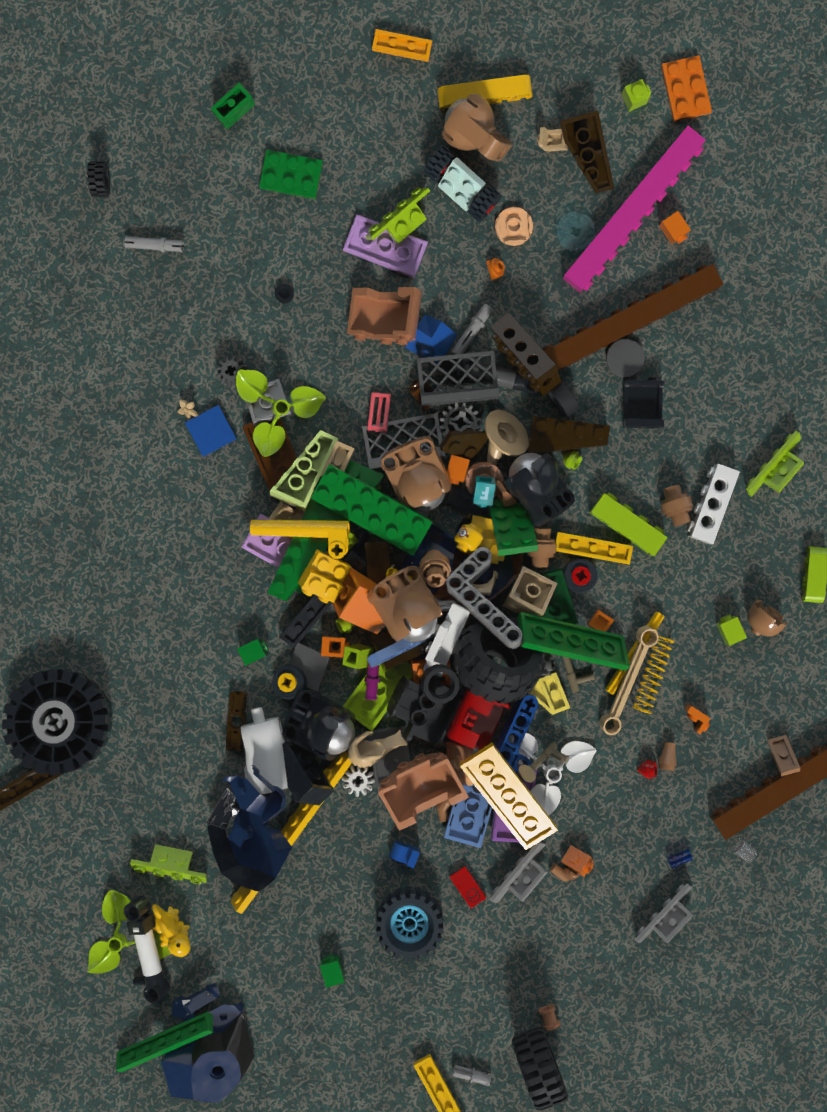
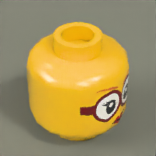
[454,523,483,553]

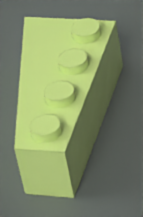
[270,430,338,512]

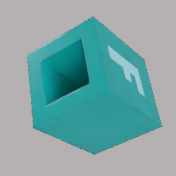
[473,476,496,507]

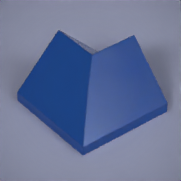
[405,315,457,364]

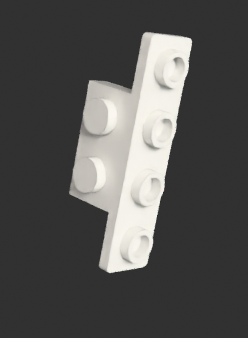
[423,603,470,677]

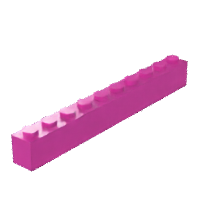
[563,125,706,293]

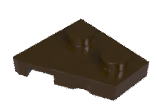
[439,428,488,461]

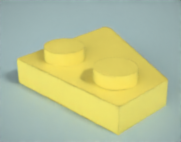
[528,672,570,715]

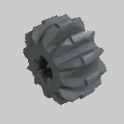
[216,355,248,388]

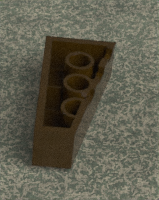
[527,416,610,454]

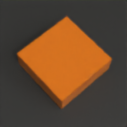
[587,609,614,632]

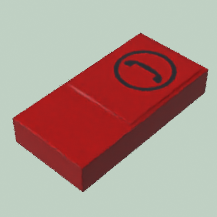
[449,865,487,909]

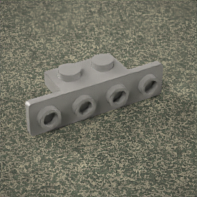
[490,841,548,903]
[635,884,694,943]

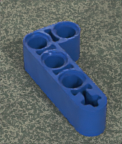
[495,695,538,773]

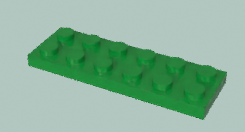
[311,464,433,556]
[517,612,630,671]

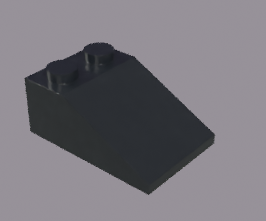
[282,742,335,805]

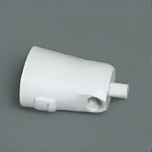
[240,707,288,795]

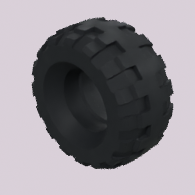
[452,614,545,703]

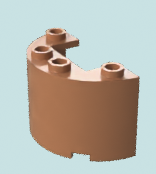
[347,287,422,345]
[378,752,469,831]

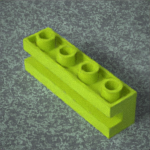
[589,492,668,556]

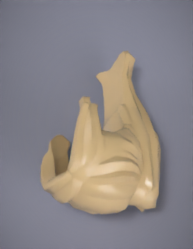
[348,730,408,769]

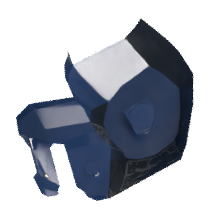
[207,765,292,892]

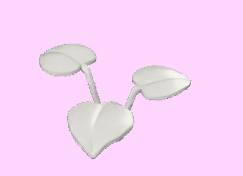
[508,733,596,815]

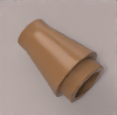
[658,742,677,771]

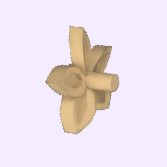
[178,399,198,421]

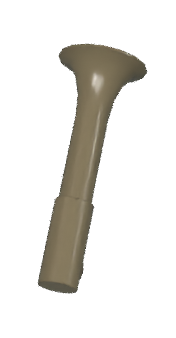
[562,656,595,692]
[518,742,570,782]

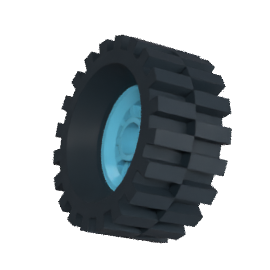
[376,886,444,961]

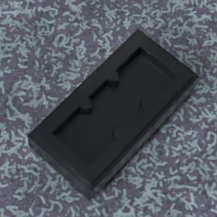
[445,485,487,518]

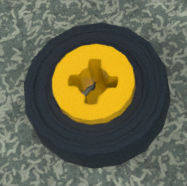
[272,665,307,700]

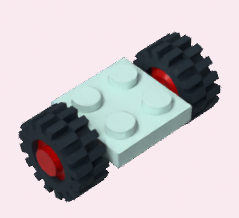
[423,145,502,223]

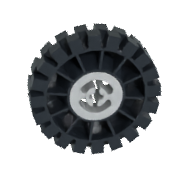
[2,669,112,775]

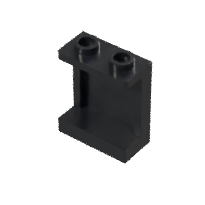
[623,377,665,429]

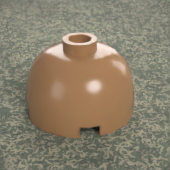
[747,600,788,637]

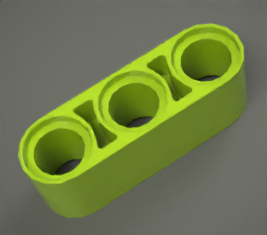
[801,546,827,603]

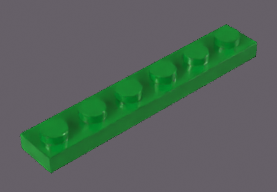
[116,1012,213,1073]

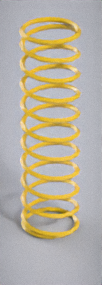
[632,636,675,714]

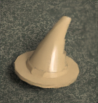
[484,410,529,465]

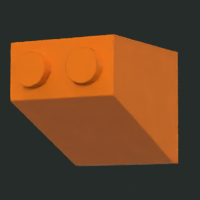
[332,568,385,634]

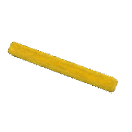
[605,611,665,694]

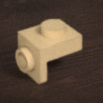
[537,127,568,152]

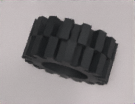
[87,161,110,197]

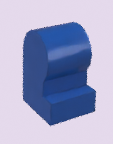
[389,840,420,868]

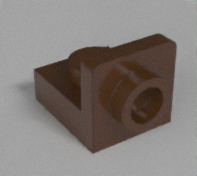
[407,379,434,411]

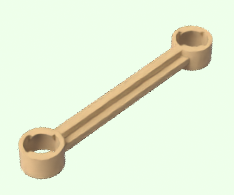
[599,626,659,735]

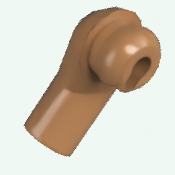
[436,799,450,822]
[550,863,579,881]

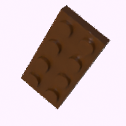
[242,418,297,491]

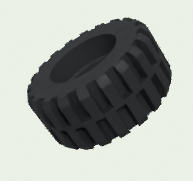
[512,1027,568,1111]

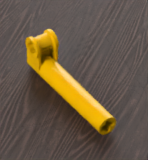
[250,520,350,559]

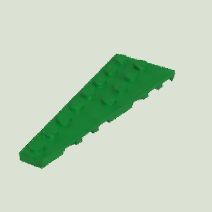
[268,460,385,602]

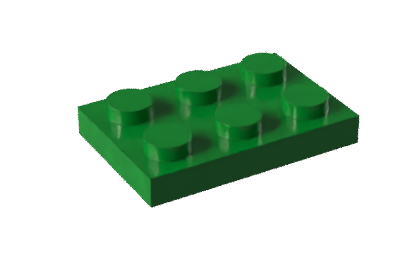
[259,150,323,199]

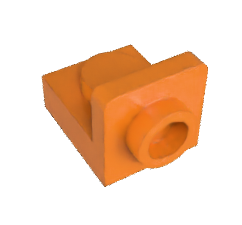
[684,704,711,734]

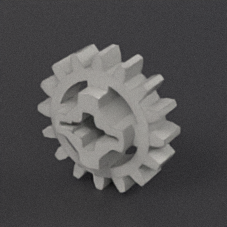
[440,403,481,436]

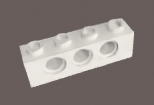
[687,464,740,544]

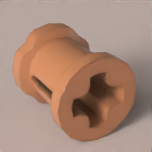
[538,1004,560,1031]

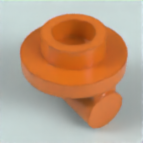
[486,258,505,280]

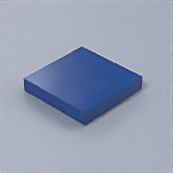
[185,405,237,457]

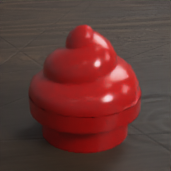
[637,760,657,779]

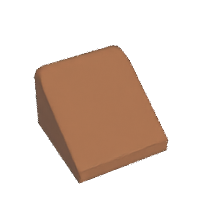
[496,480,517,507]

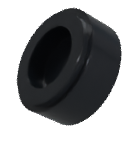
[275,284,294,304]

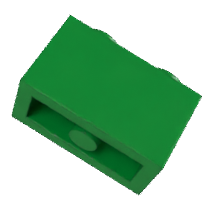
[210,83,255,130]

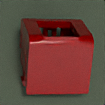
[446,686,510,750]

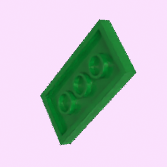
[489,498,538,556]

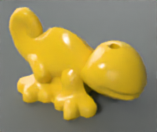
[151,904,191,957]

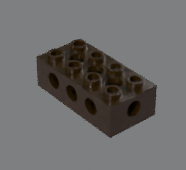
[490,312,561,396]

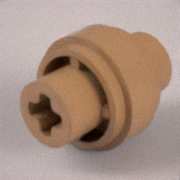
[660,485,693,527]
[527,527,557,567]
[419,550,451,588]

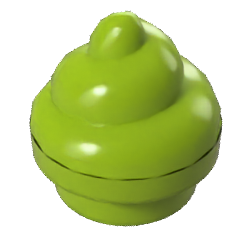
[562,450,582,470]
[335,618,355,634]

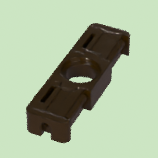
[226,691,248,752]

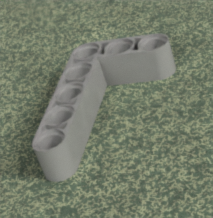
[446,547,522,649]

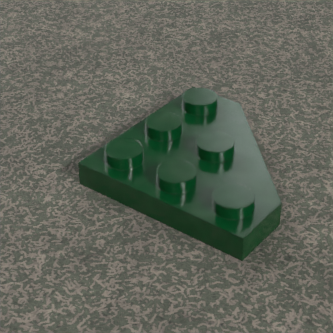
[507,568,578,624]

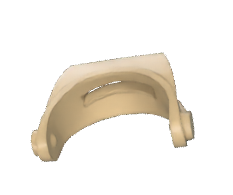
[464,571,498,597]

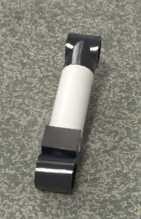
[124,896,170,1004]

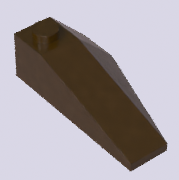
[560,110,614,194]

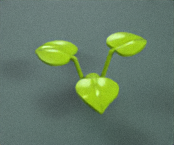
[236,369,326,457]
[87,890,171,974]

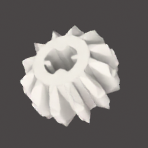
[342,764,375,797]

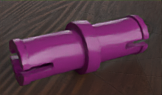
[365,661,380,700]

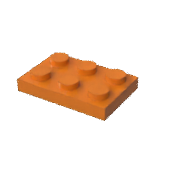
[661,55,712,122]

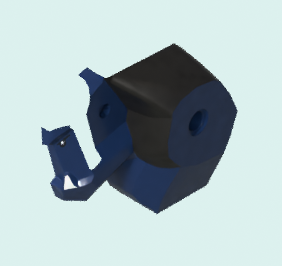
[161,983,255,1103]

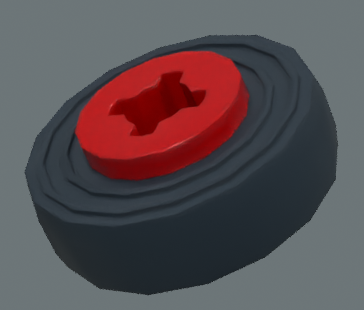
[563,559,598,593]

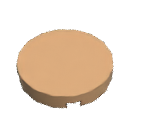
[495,207,533,246]

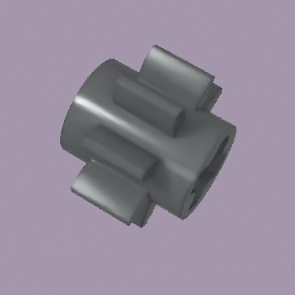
[542,652,556,676]

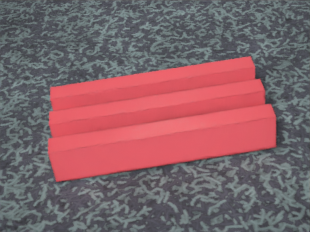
[367,392,391,433]

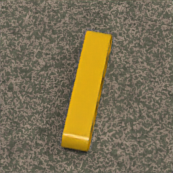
[437,75,533,111]

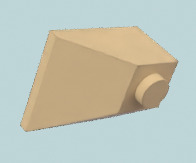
[503,566,557,616]

